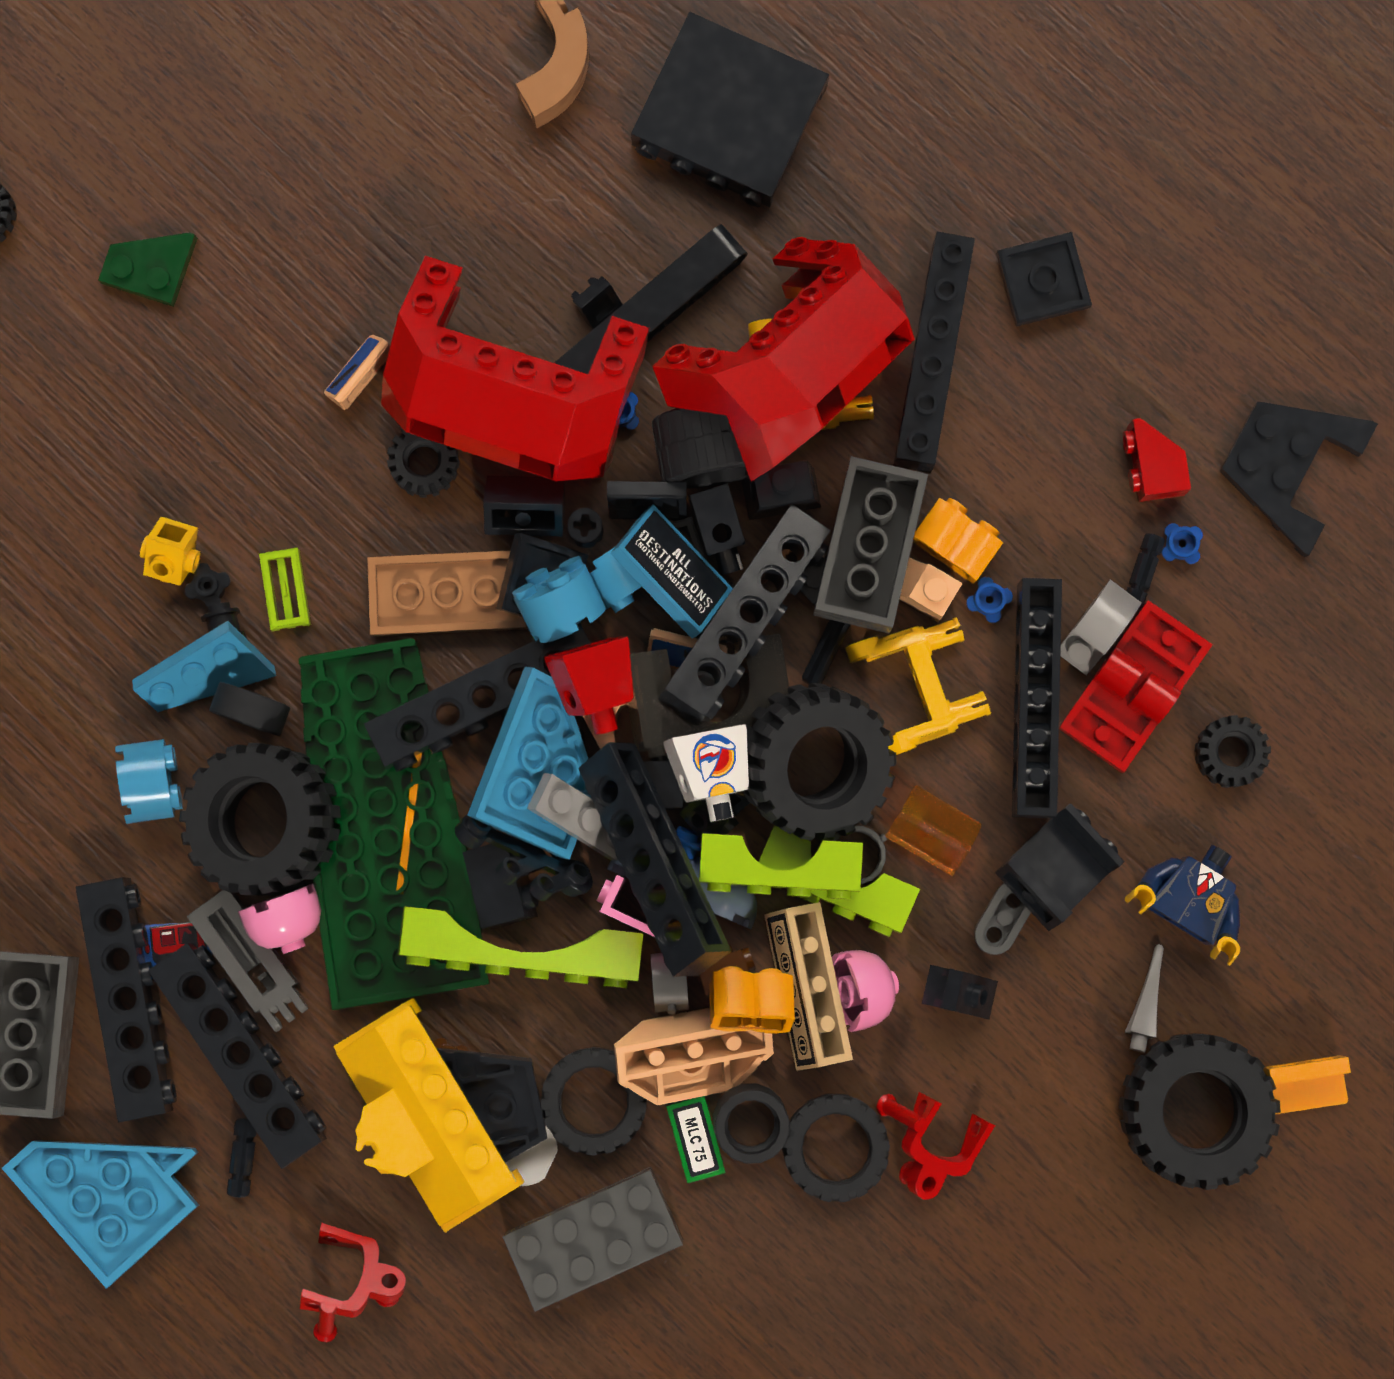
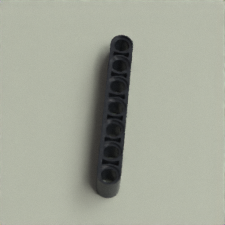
[554,224,748,374]

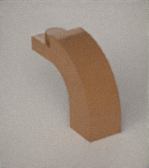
[516,0,589,128]

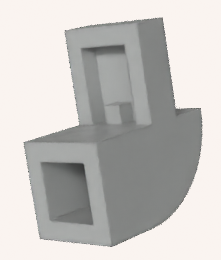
[1060,579,1142,676]

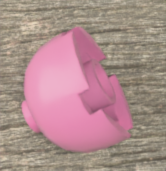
[238,884,321,954]
[832,950,899,1032]

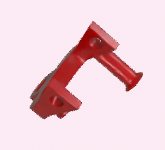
[877,1092,996,1200]
[300,1223,406,1342]

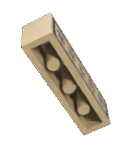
[764,902,853,1071]

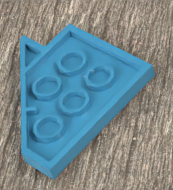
[467,667,592,860]
[1,1140,199,1288]

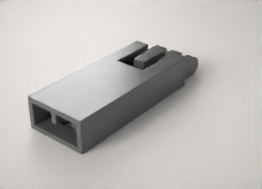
[187,890,309,1032]

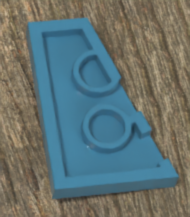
[132,621,276,712]

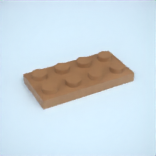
[367,551,527,636]

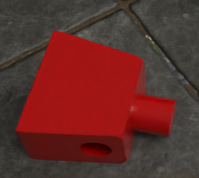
[544,636,634,735]

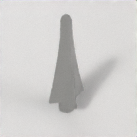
[1125,944,1164,1053]

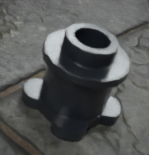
[201,602,247,639]

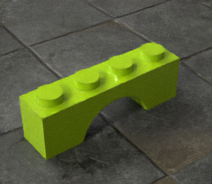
[758,826,920,937]
[699,833,863,899]

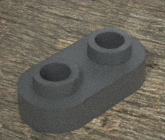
[974,883,1031,955]

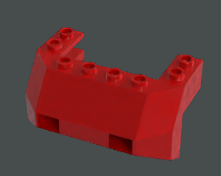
[652,237,915,482]
[381,255,649,481]

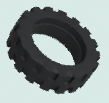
[541,1047,647,1155]
[783,1094,890,1202]

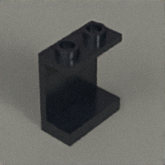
[995,803,1125,931]

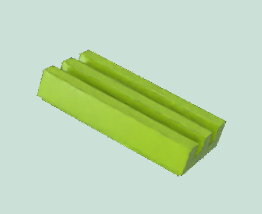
[259,548,311,631]

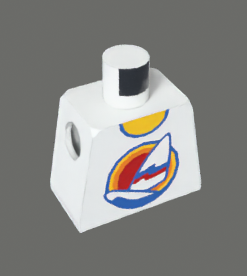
[663,724,749,822]

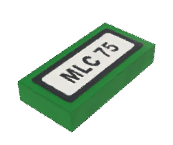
[666,1096,726,1184]

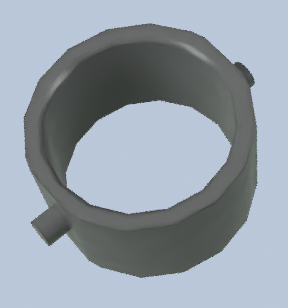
[830,826,887,884]
[651,953,689,1014]

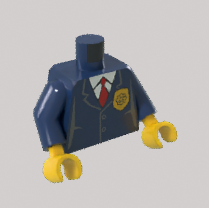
[1125,845,1240,966]

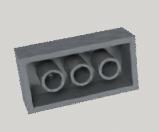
[813,456,928,633]
[0,951,79,1119]
[503,1167,683,1312]

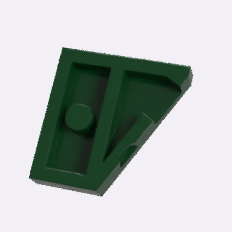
[98,232,198,307]

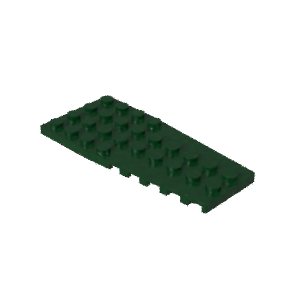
[299,638,490,1010]

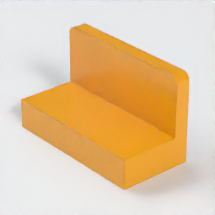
[1263,1055,1351,1114]

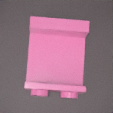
[597,875,654,937]

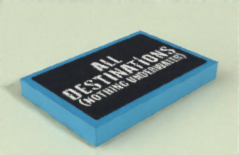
[611,504,733,639]

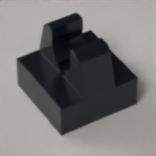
[571,276,623,329]

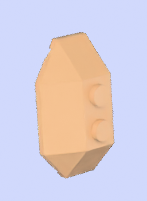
[614,1008,774,1105]

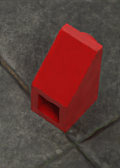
[1123,418,1191,502]

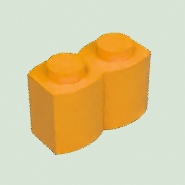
[913,498,1003,584]
[709,966,795,1033]

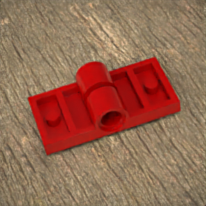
[1059,600,1213,773]

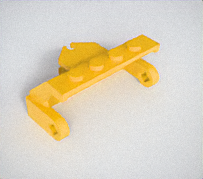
[333,998,525,1233]

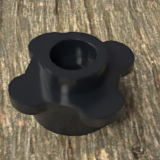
[185,563,231,607]

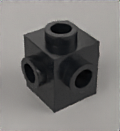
[679,792,750,840]

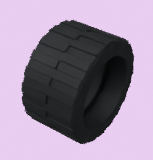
[651,408,777,488]

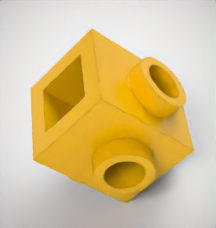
[140,517,201,586]

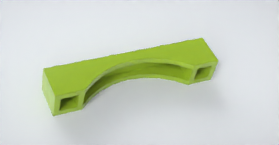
[398,906,643,988]

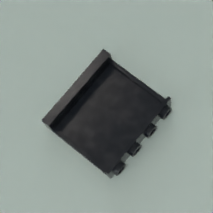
[631,11,829,208]

